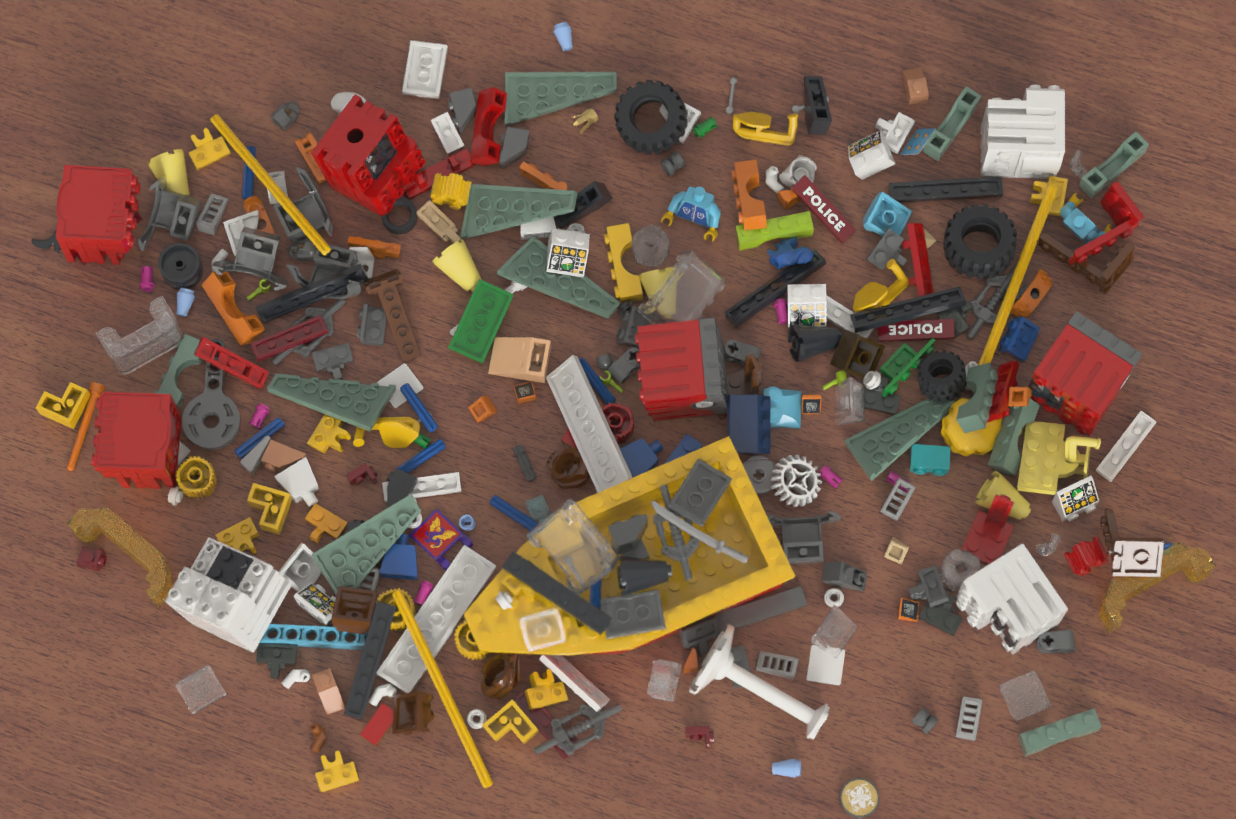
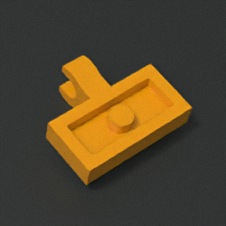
[305,503,348,544]

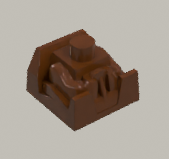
[331,586,377,635]
[392,691,434,735]

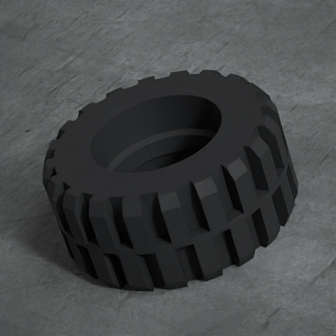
[614,80,688,155]
[943,204,1017,279]

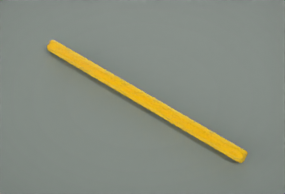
[210,114,331,255]
[978,183,1058,366]
[392,590,493,788]

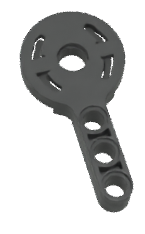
[182,338,241,450]

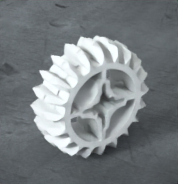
[770,455,822,507]

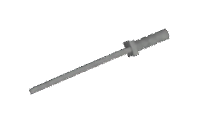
[651,501,749,564]

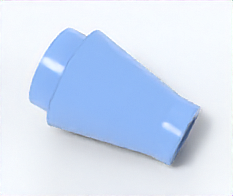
[553,22,573,51]
[176,288,195,317]
[772,758,801,778]

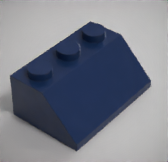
[727,395,771,456]

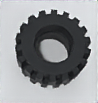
[917,350,967,403]

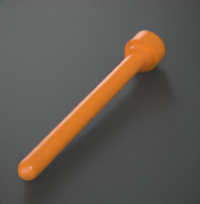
[67,382,105,471]

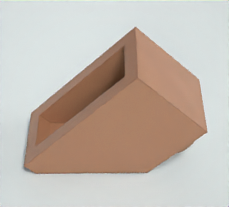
[902,68,929,106]
[261,440,308,472]
[312,668,345,716]

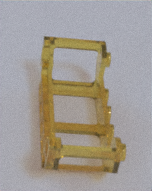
[66,507,173,608]
[1098,542,1216,633]

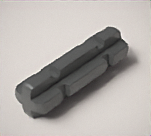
[513,445,536,482]

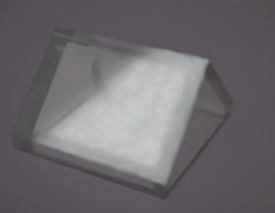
[834,378,865,425]
[811,605,858,659]
[518,607,566,652]
[174,664,227,714]

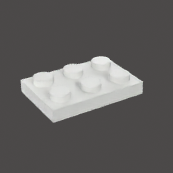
[402,41,448,99]

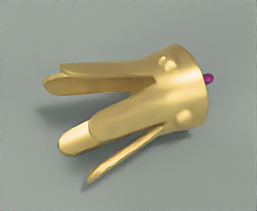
[571,108,599,134]

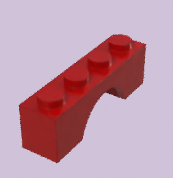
[470,87,507,167]

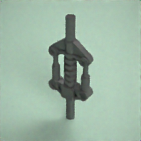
[966,261,1019,340]
[271,299,346,366]
[653,485,699,581]
[533,703,622,755]

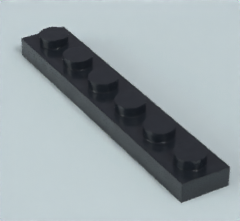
[888,177,1003,203]
[724,249,827,328]
[256,263,369,323]
[850,286,966,333]
[501,551,612,636]
[344,600,396,720]

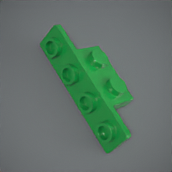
[879,338,936,397]

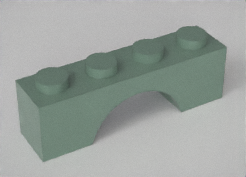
[923,86,982,161]
[1079,132,1149,199]
[155,334,203,410]
[956,363,998,433]
[988,399,1040,476]
[1018,709,1102,757]

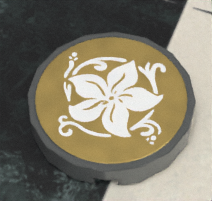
[839,778,880,818]

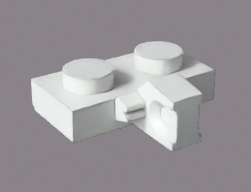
[875,112,915,154]

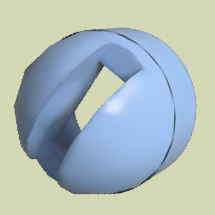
[459,514,476,531]

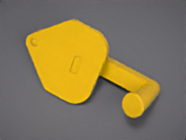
[732,112,798,146]
[853,259,909,313]
[353,417,420,448]

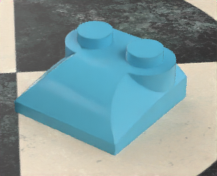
[863,192,912,236]
[763,386,802,429]

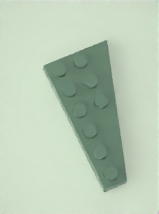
[505,72,617,127]
[460,184,577,239]
[497,236,621,319]
[267,373,396,431]
[844,399,955,481]
[311,494,422,595]

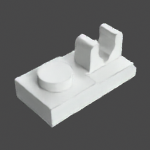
[431,112,464,154]

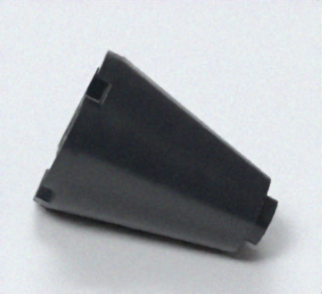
[788,324,842,362]
[617,556,672,596]

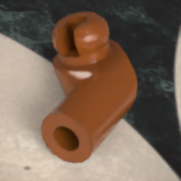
[309,723,326,754]

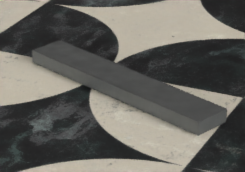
[715,586,807,634]

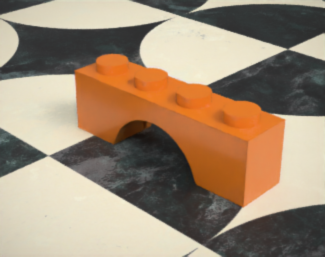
[731,160,767,231]
[202,271,265,346]

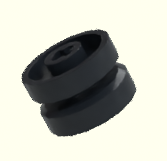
[158,243,203,290]

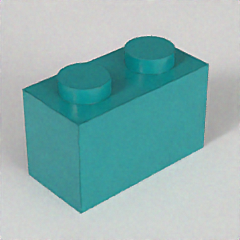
[909,444,951,476]

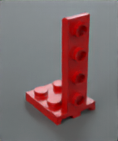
[1069,181,1144,266]
[960,494,1014,565]

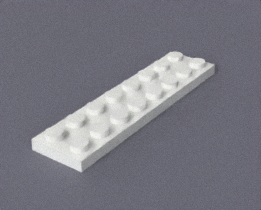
[546,355,633,493]
[376,545,497,693]

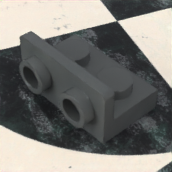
[357,303,387,346]
[616,306,653,348]

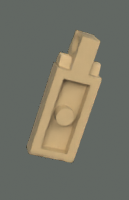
[416,200,461,244]

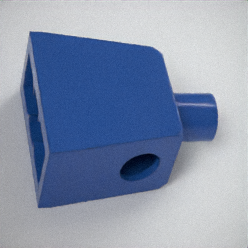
[620,438,663,477]
[380,534,418,580]

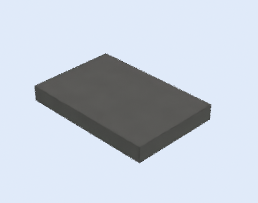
[668,459,732,527]
[600,589,666,640]

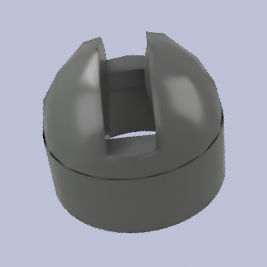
[596,354,612,370]

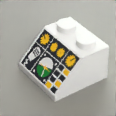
[848,130,896,180]
[546,228,590,277]
[787,284,827,328]
[1052,476,1099,522]
[294,583,336,627]

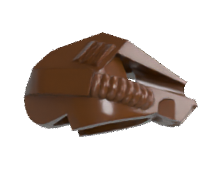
[546,448,590,489]
[481,652,521,699]

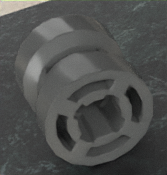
[660,151,686,177]
[912,707,939,734]

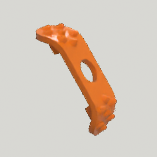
[243,196,276,235]
[1011,269,1052,318]

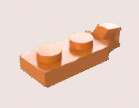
[348,236,401,259]

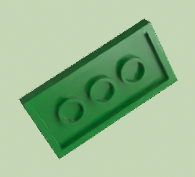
[448,279,514,364]

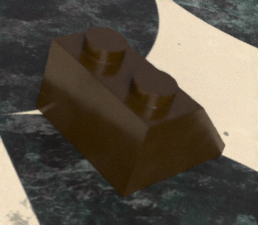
[830,329,885,379]

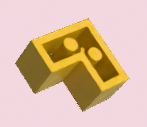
[36,382,91,429]
[247,483,292,535]
[482,699,539,744]

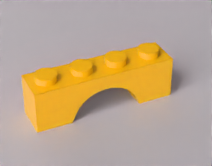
[604,223,643,303]

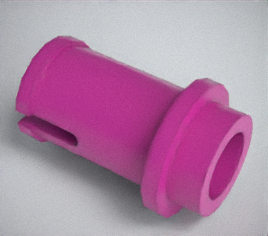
[139,266,155,292]
[773,299,788,324]
[249,403,270,429]
[818,465,843,489]
[886,471,910,492]
[414,580,434,606]

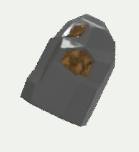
[270,101,300,131]
[288,239,317,262]

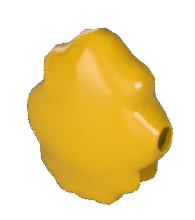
[940,398,1004,457]

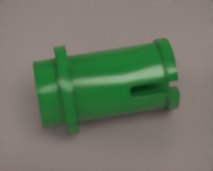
[693,117,717,138]
[413,432,431,449]

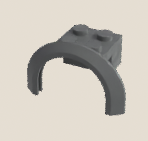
[273,167,334,243]
[138,177,201,251]
[212,226,288,291]
[287,244,361,299]
[768,511,841,565]

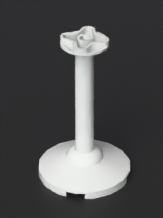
[689,623,830,739]

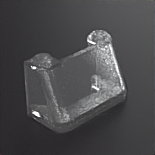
[526,499,618,595]

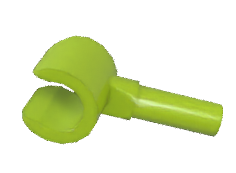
[246,279,270,301]
[822,370,847,390]
[600,371,624,393]

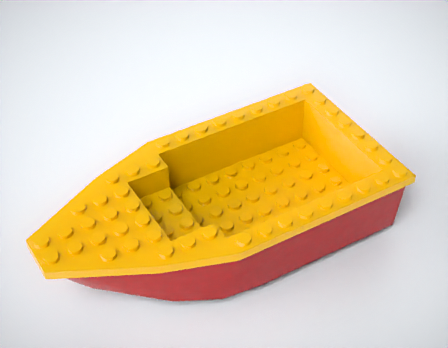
[464,436,795,655]

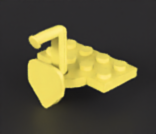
[1017,421,1101,495]

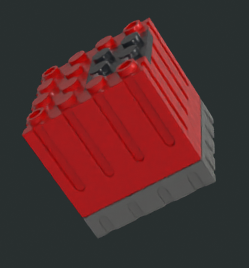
[1028,311,1142,436]
[635,318,728,422]

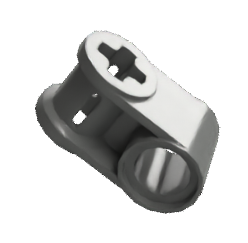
[724,340,761,367]
[608,348,640,384]
[1036,630,1076,654]

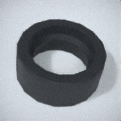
[381,197,418,235]

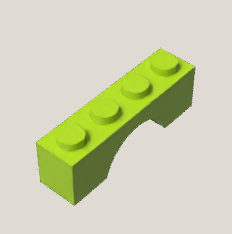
[735,211,814,251]

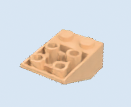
[488,337,551,383]

